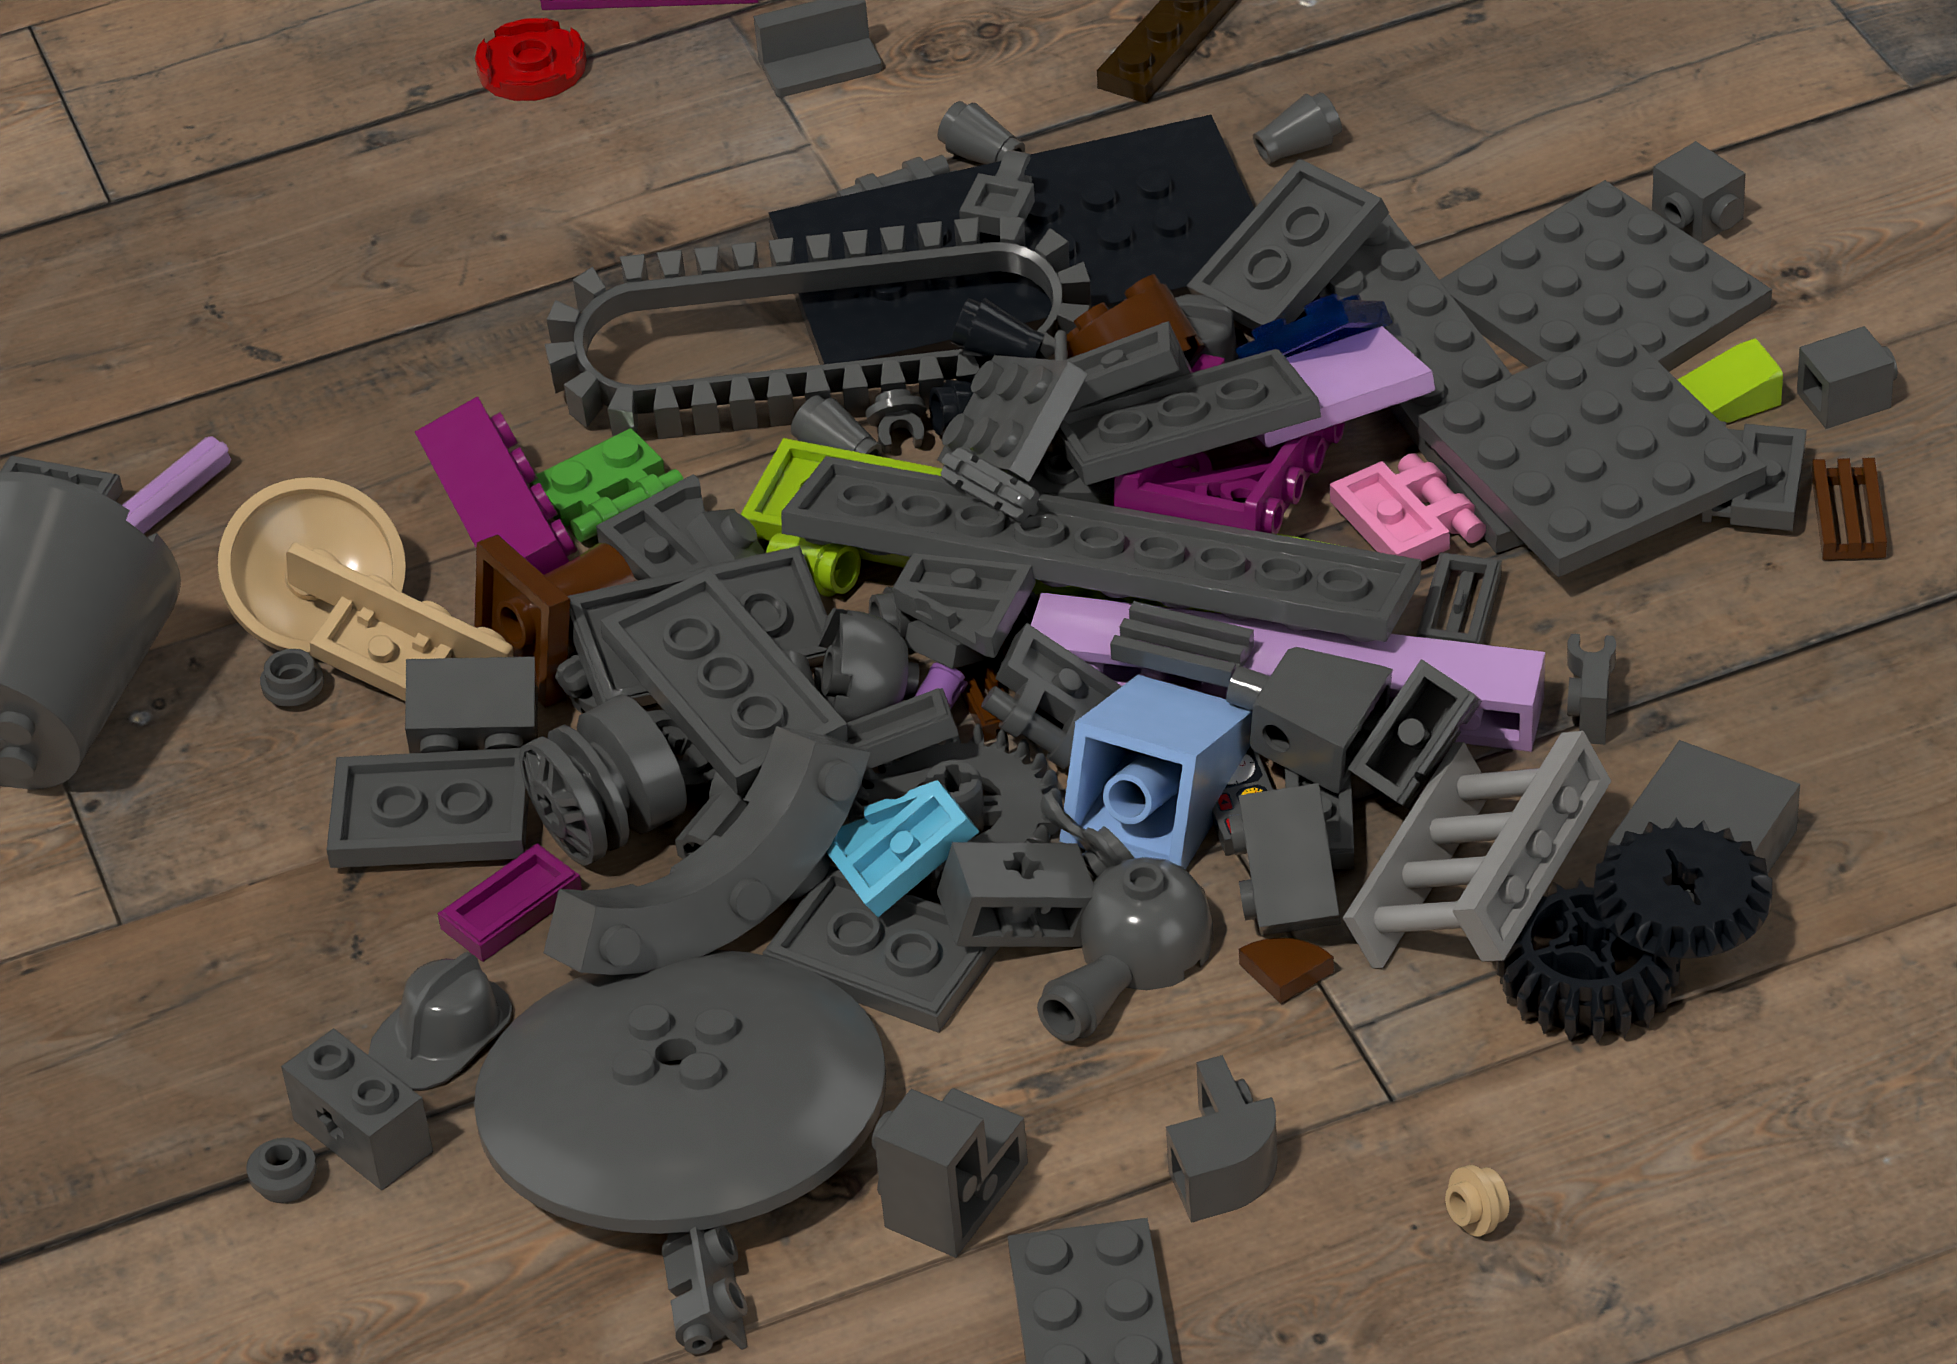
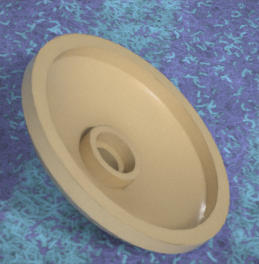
[217,477,406,655]

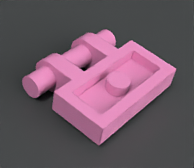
[1330,453,1486,562]

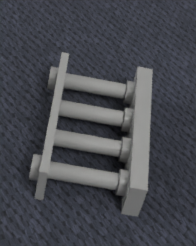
[1343,731,1611,968]

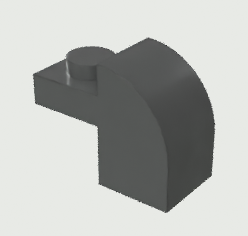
[1166,1055,1278,1223]

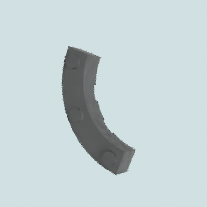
[543,726,871,975]

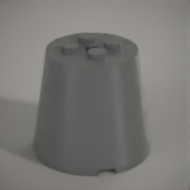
[0,471,181,790]

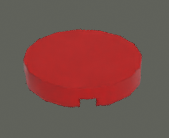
[475,18,587,101]

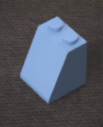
[1059,675,1252,870]

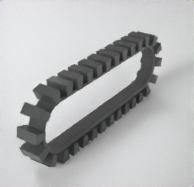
[545,215,1091,439]

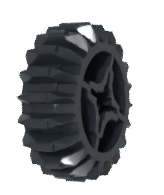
[1496,877,1681,1043]

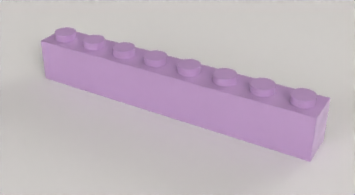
[1031,592,1545,752]

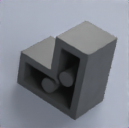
[872,1088,1028,1258]

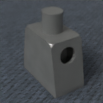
[1226,647,1393,794]

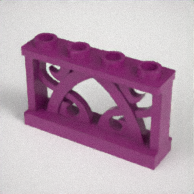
[1114,354,1346,535]

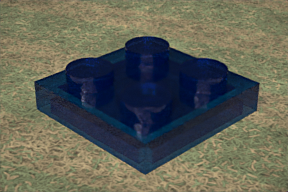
[1236,294,1393,359]

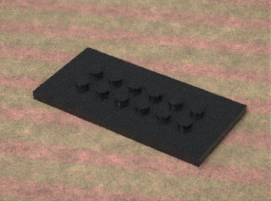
[768,115,1255,365]

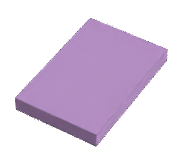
[1256,326,1435,447]

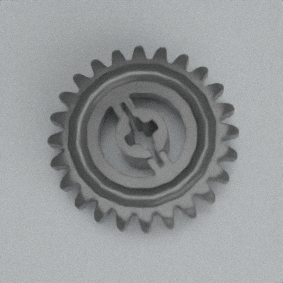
[848,723,1063,891]

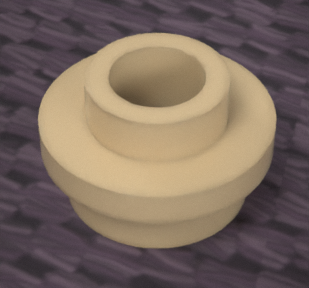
[1445,1165,1510,1237]

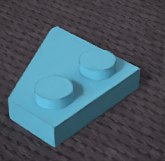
[826,780,980,917]

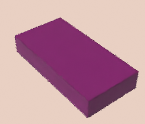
[437,843,582,962]

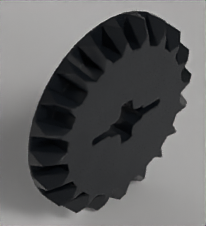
[1593,817,1772,959]

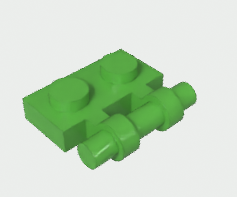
[529,428,684,542]

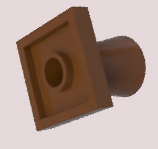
[474,534,636,708]

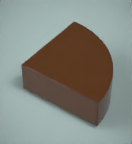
[1239,938,1334,1004]

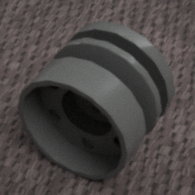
[519,694,687,866]

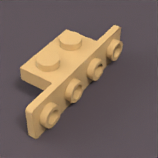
[286,542,513,701]

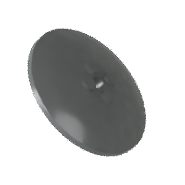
[474,950,886,1234]

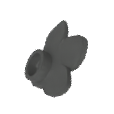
[1040,791,1134,879]

